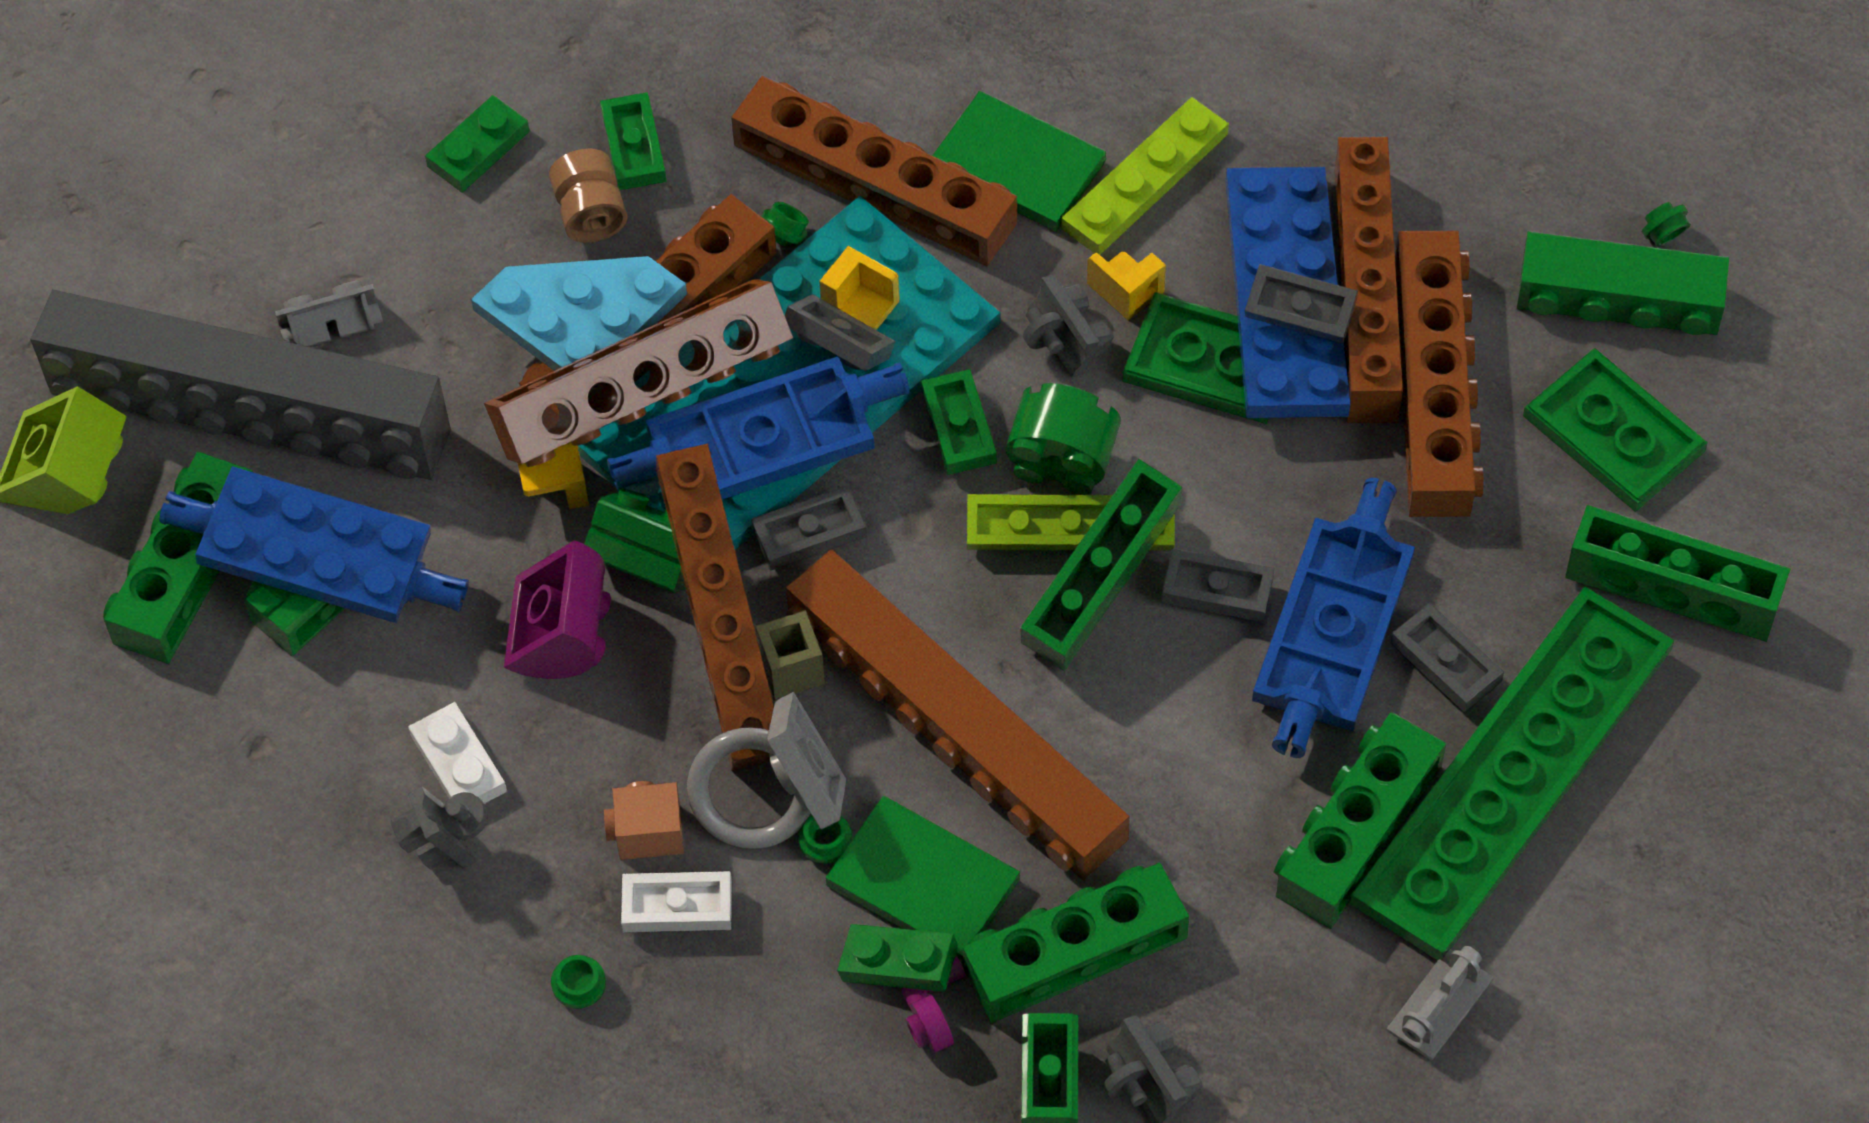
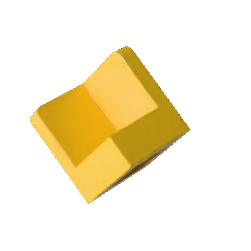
[819,246,900,330]
[1087,252,1166,321]
[518,442,589,510]

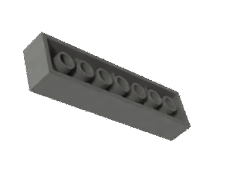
[30,289,451,480]

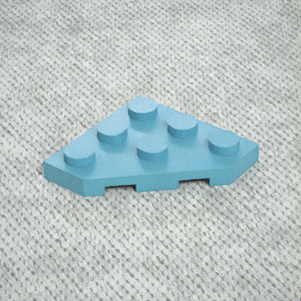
[471,256,687,371]

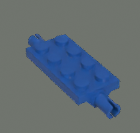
[607,356,910,499]
[160,466,469,624]
[1252,478,1415,758]

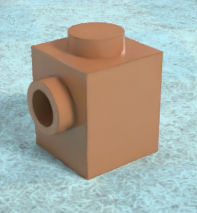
[604,781,684,860]

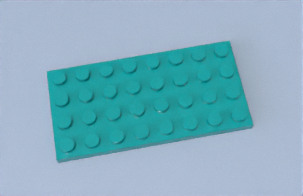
[578,196,1001,550]

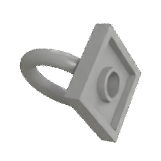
[687,692,846,849]

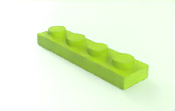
[1062,97,1229,255]
[967,494,1175,551]

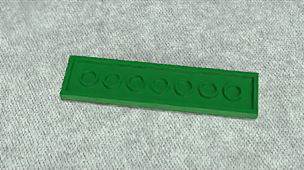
[1350,587,1674,960]

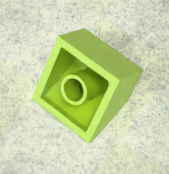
[0,386,127,514]

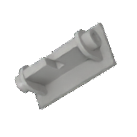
[275,281,383,347]
[1386,946,1494,1061]

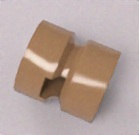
[549,148,628,243]

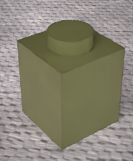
[755,611,825,700]

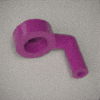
[901,956,966,1054]

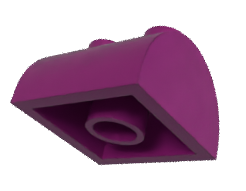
[504,540,611,679]

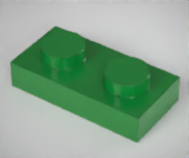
[600,92,667,191]
[425,95,530,193]
[921,369,997,475]
[837,924,958,992]

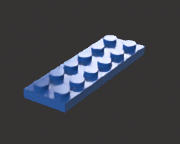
[1225,167,1350,418]

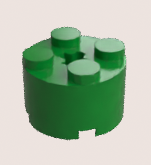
[1005,383,1121,495]

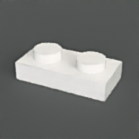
[408,702,507,804]
[621,871,732,932]

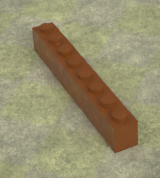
[786,549,1130,881]

